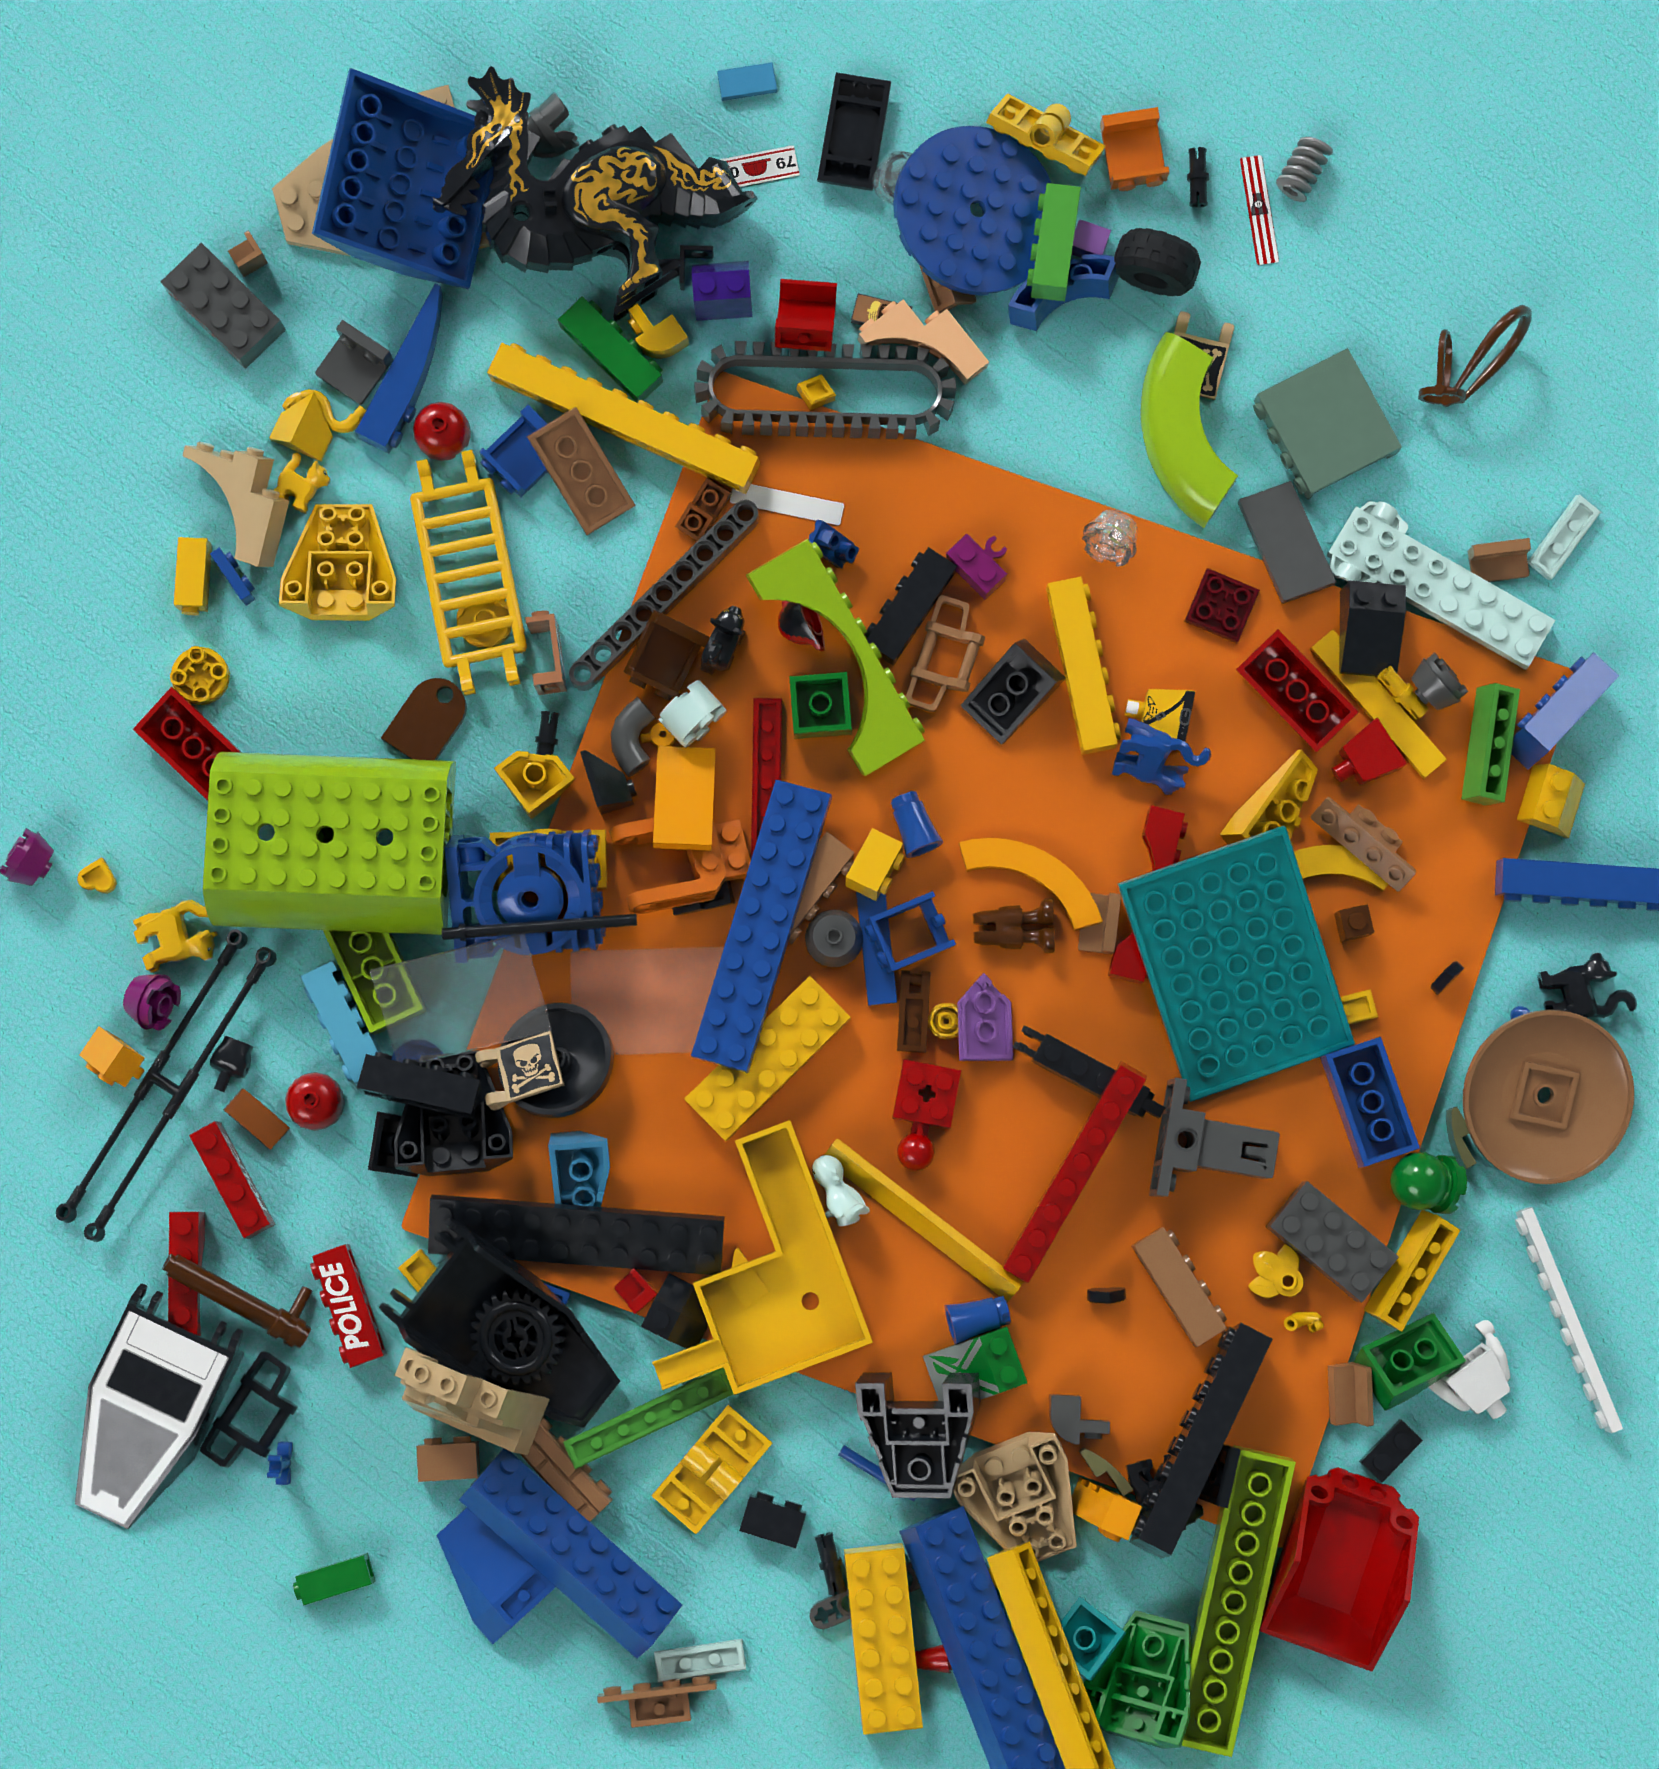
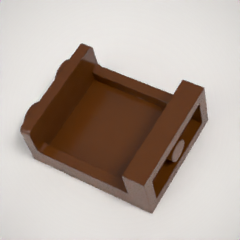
[624,610,710,701]

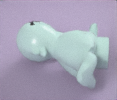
[812,1155,870,1226]

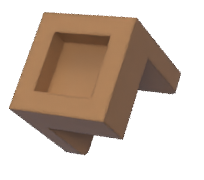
[228,230,268,277]

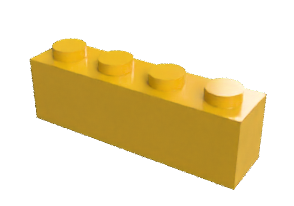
[1364,1210,1461,1332]

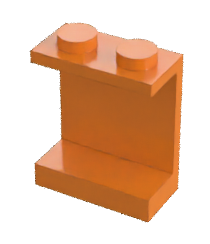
[1100,107,1169,191]

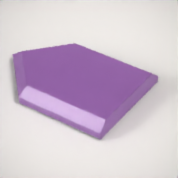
[957,973,1013,1061]

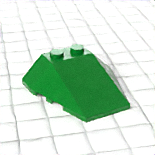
[1084,1610,1191,1749]

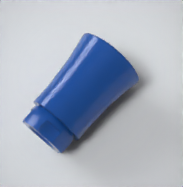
[891,791,944,858]
[945,1296,1011,1345]

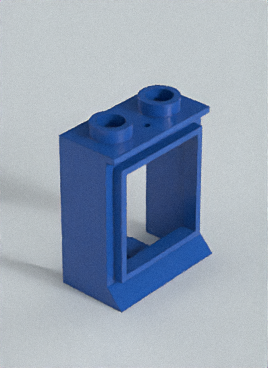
[864,891,956,974]

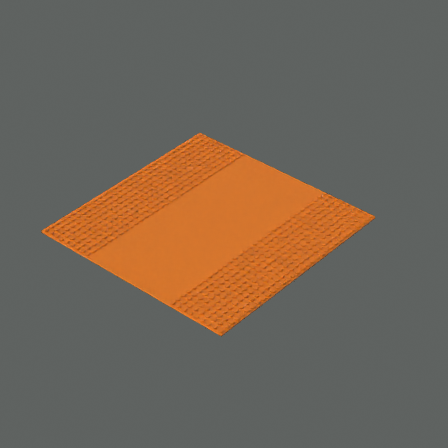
[401,371,1573,1548]

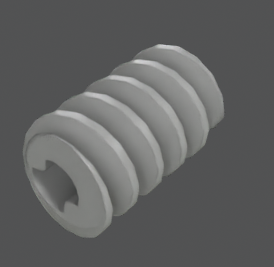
[1276,137,1333,202]

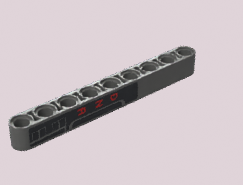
[569,500,759,691]

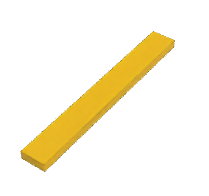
[825,1139,1023,1302]

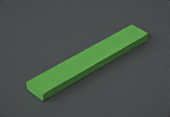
[563,1367,733,1469]

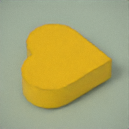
[77,857,117,894]

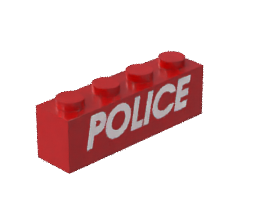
[189,1121,276,1239]
[310,1244,387,1368]

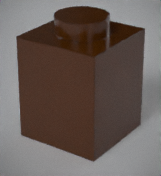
[1334,904,1374,942]

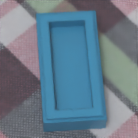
[717,62,777,101]

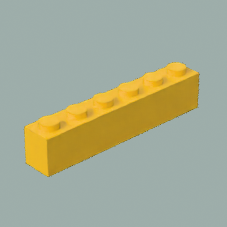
[1046,576,1121,755]

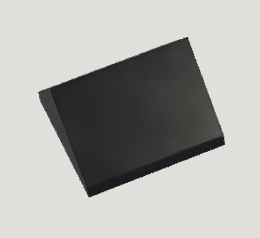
[368,1112,418,1177]

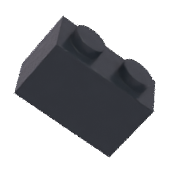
[739,1491,806,1548]

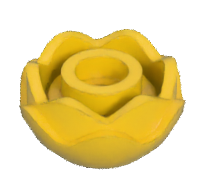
[928,1003,958,1039]

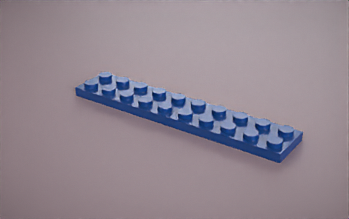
[691,780,832,1073]

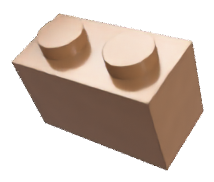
[416,1436,480,1482]

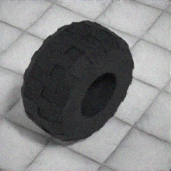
[1114,228,1201,296]

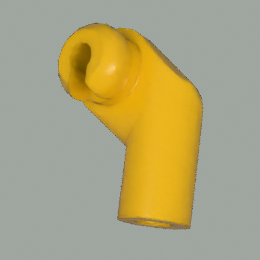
[1284,1312,1324,1333]

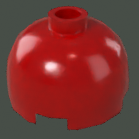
[413,402,471,461]
[285,1072,345,1131]

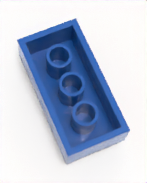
[1320,1037,1420,1168]

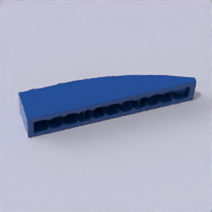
[355,283,443,454]

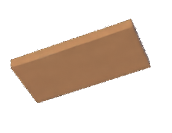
[527,407,636,535]

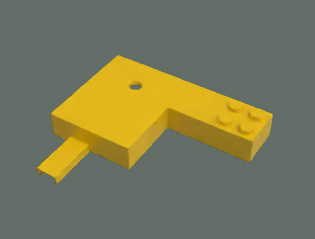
[652,1120,873,1395]

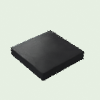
[1199,1444,1241,1508]

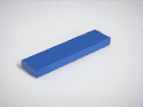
[856,892,897,1006]

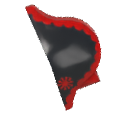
[778,601,825,652]

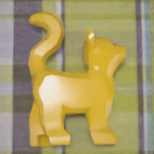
[133,900,218,973]

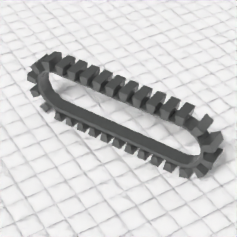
[694,341,956,440]

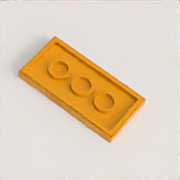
[653,746,716,851]

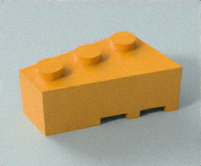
[1072,1477,1142,1542]

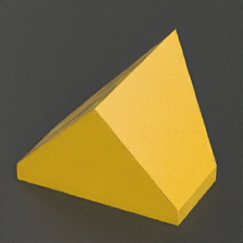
[269,392,333,462]

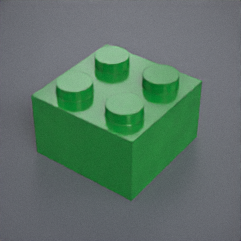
[789,672,852,739]

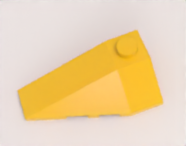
[1220,749,1318,845]

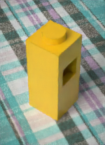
[174,537,212,615]

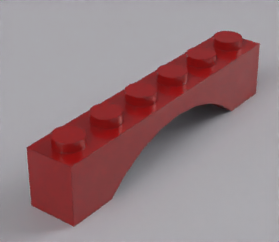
[1108,805,1188,984]
[168,1212,205,1336]

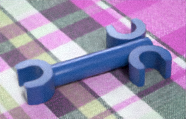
[267,1442,293,1485]

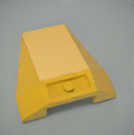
[279,504,397,621]

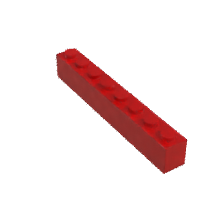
[1003,1061,1147,1283]

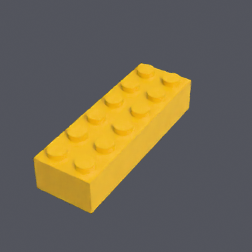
[684,976,851,1142]
[843,1543,923,1735]

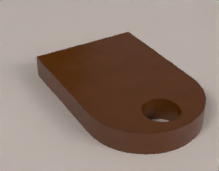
[381,678,467,760]

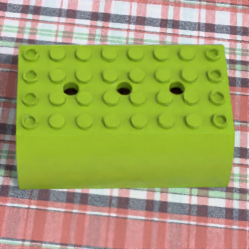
[203,752,456,935]

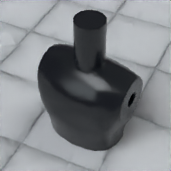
[210,1036,253,1093]

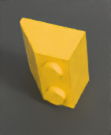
[1517,764,1585,838]

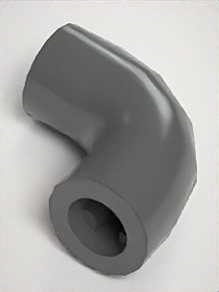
[611,697,656,777]

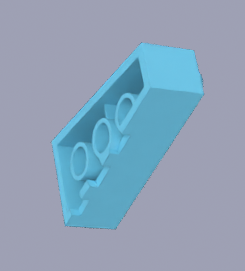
[300,961,382,1084]

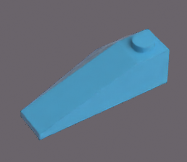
[548,1131,610,1207]

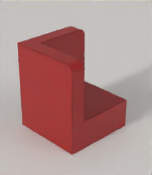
[614,1268,658,1314]

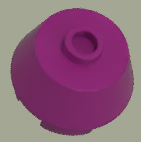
[0,828,54,886]
[123,974,181,1031]

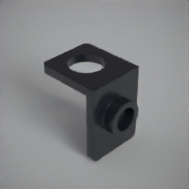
[675,245,714,290]

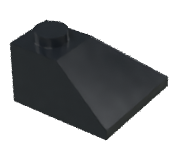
[580,750,637,815]

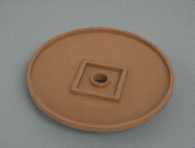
[1463,1010,1634,1184]

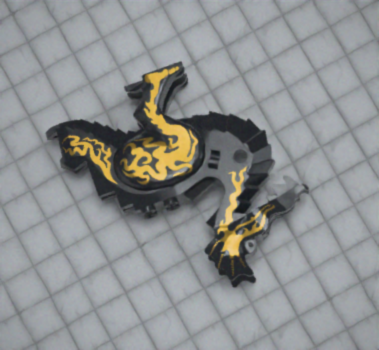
[433,66,758,322]

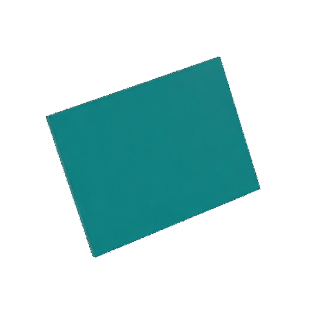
[1117,826,1355,1102]

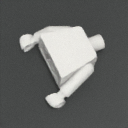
[1428,1320,1510,1419]

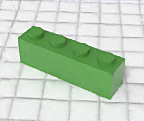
[1027,183,1081,302]
[1461,683,1520,805]

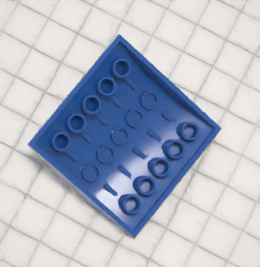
[312,68,494,289]

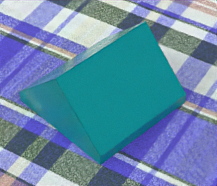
[1060,1596,1126,1681]

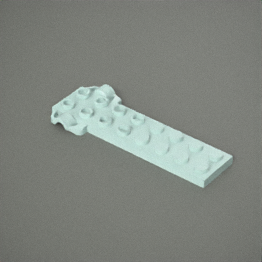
[1327,501,1555,670]

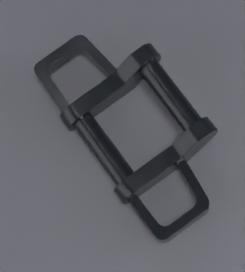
[200,1351,298,1467]

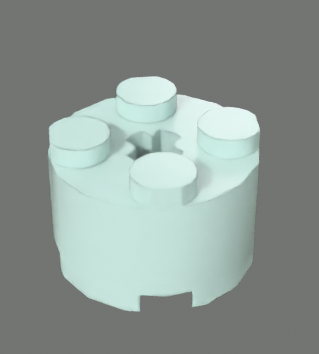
[658,680,727,748]

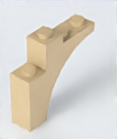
[183,442,289,567]

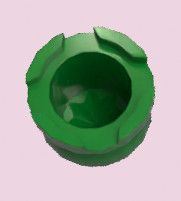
[1390,1152,1467,1214]

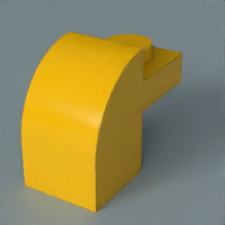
[628,303,689,359]

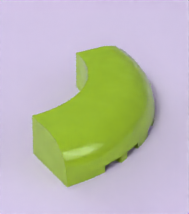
[1140,332,1238,528]

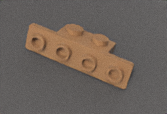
[1311,797,1417,891]
[597,1676,717,1728]

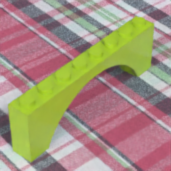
[746,539,925,776]

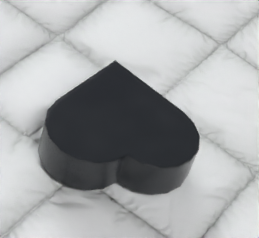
[1431,961,1464,995]
[1087,1287,1126,1304]

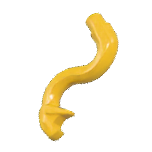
[282,389,366,433]

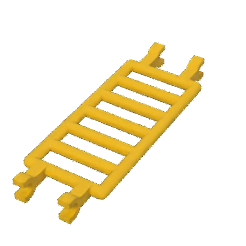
[410,450,527,696]

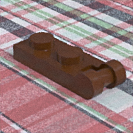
[897,970,931,1053]

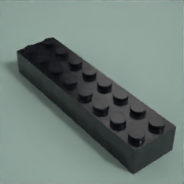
[1129,1323,1273,1559]

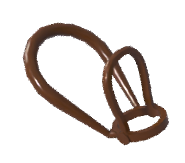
[1418,305,1532,407]

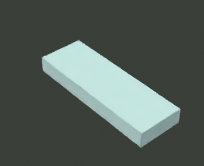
[1527,494,1601,580]
[654,1639,746,1683]

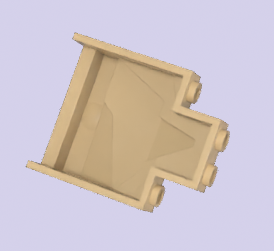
[394,1347,549,1455]

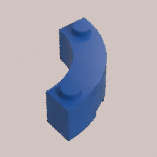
[1008,254,1119,331]

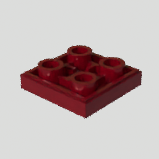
[1184,568,1260,643]

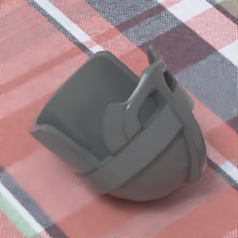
[527,92,579,158]

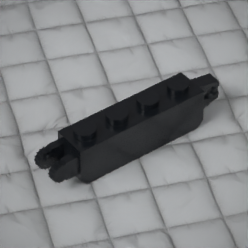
[1013,1026,1166,1119]

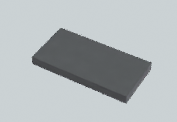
[1238,481,1336,604]

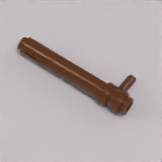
[162,1254,313,1348]

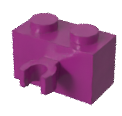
[945,533,1007,600]

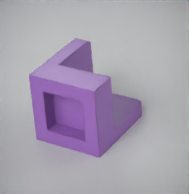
[1072,220,1111,258]

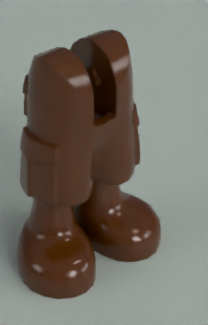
[973,899,1055,953]

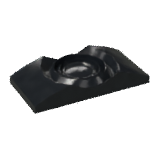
[817,72,891,191]

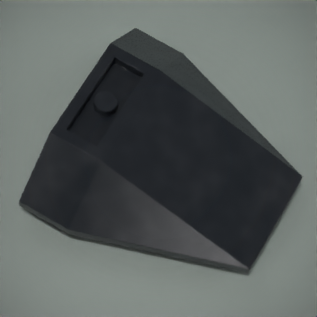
[394,1050,513,1176]

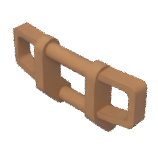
[906,595,985,712]

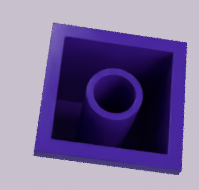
[692,261,752,321]

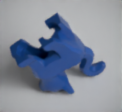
[1111,718,1212,795]

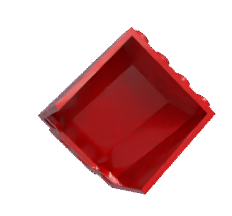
[1259,1467,1419,1672]

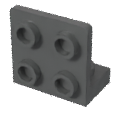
[315,320,393,405]

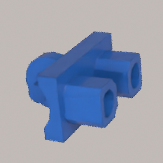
[809,519,859,568]

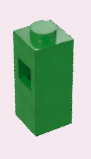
[293,1553,376,1606]

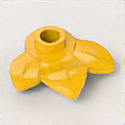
[1248,1245,1304,1299]

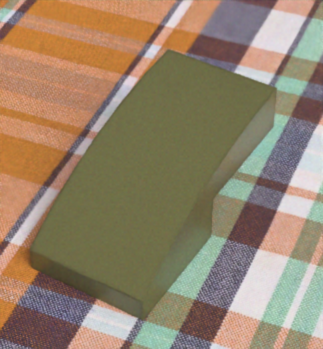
[1446,1107,1476,1169]
[1079,1447,1133,1496]

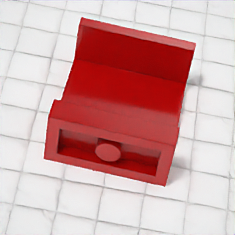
[775,279,837,352]

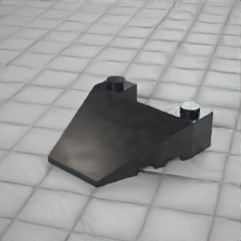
[855,1372,981,1499]

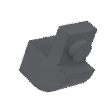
[1049,1394,1110,1444]

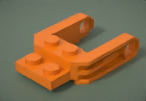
[610,818,751,914]

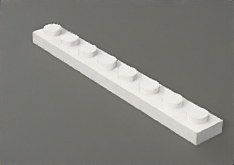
[1515,1207,1623,1433]

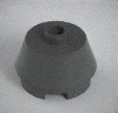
[1411,652,1469,710]
[805,910,863,967]

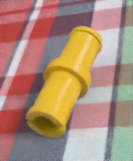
[1377,666,1428,720]

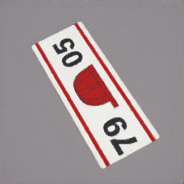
[720,146,800,187]

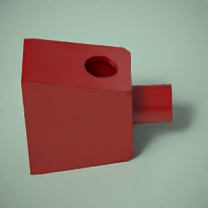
[1331,717,1407,785]

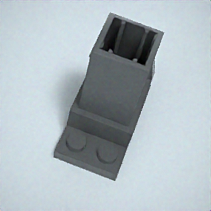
[1149,1077,1280,1197]

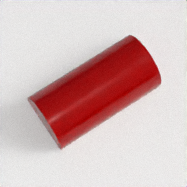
[1236,629,1359,752]
[133,687,241,800]

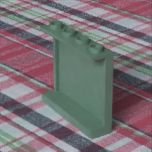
[1253,348,1402,500]

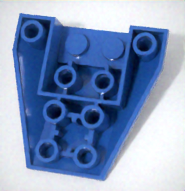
[436,1508,556,1644]

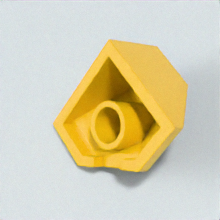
[494,751,575,819]

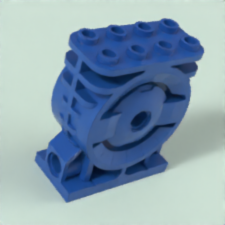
[445,829,606,963]

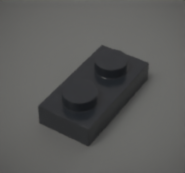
[1359,1419,1423,1483]

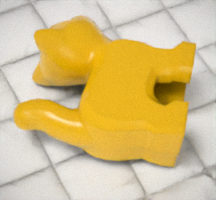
[274,452,330,514]

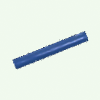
[838,1445,916,1502]

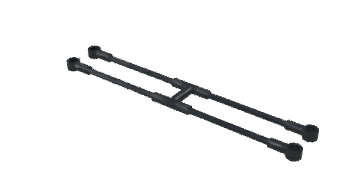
[56,929,277,1242]

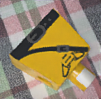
[1124,689,1195,741]

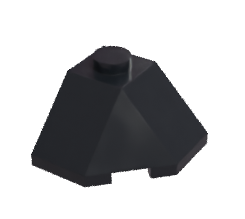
[641,1273,708,1349]

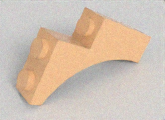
[857,299,989,385]

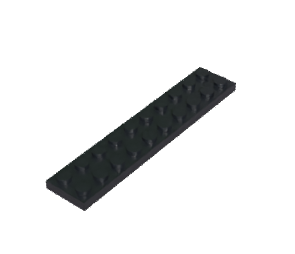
[428,1194,725,1275]

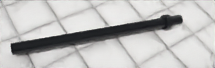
[442,914,637,941]

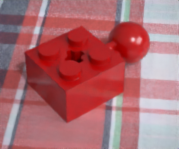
[892,1059,961,1171]

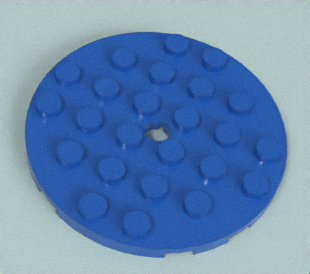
[893,126,1052,295]

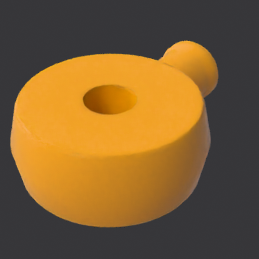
[640,722,676,747]

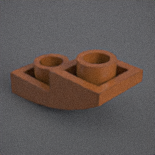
[675,478,732,541]
[223,1088,290,1150]

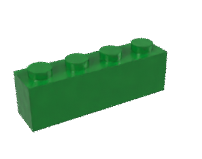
[558,296,663,402]

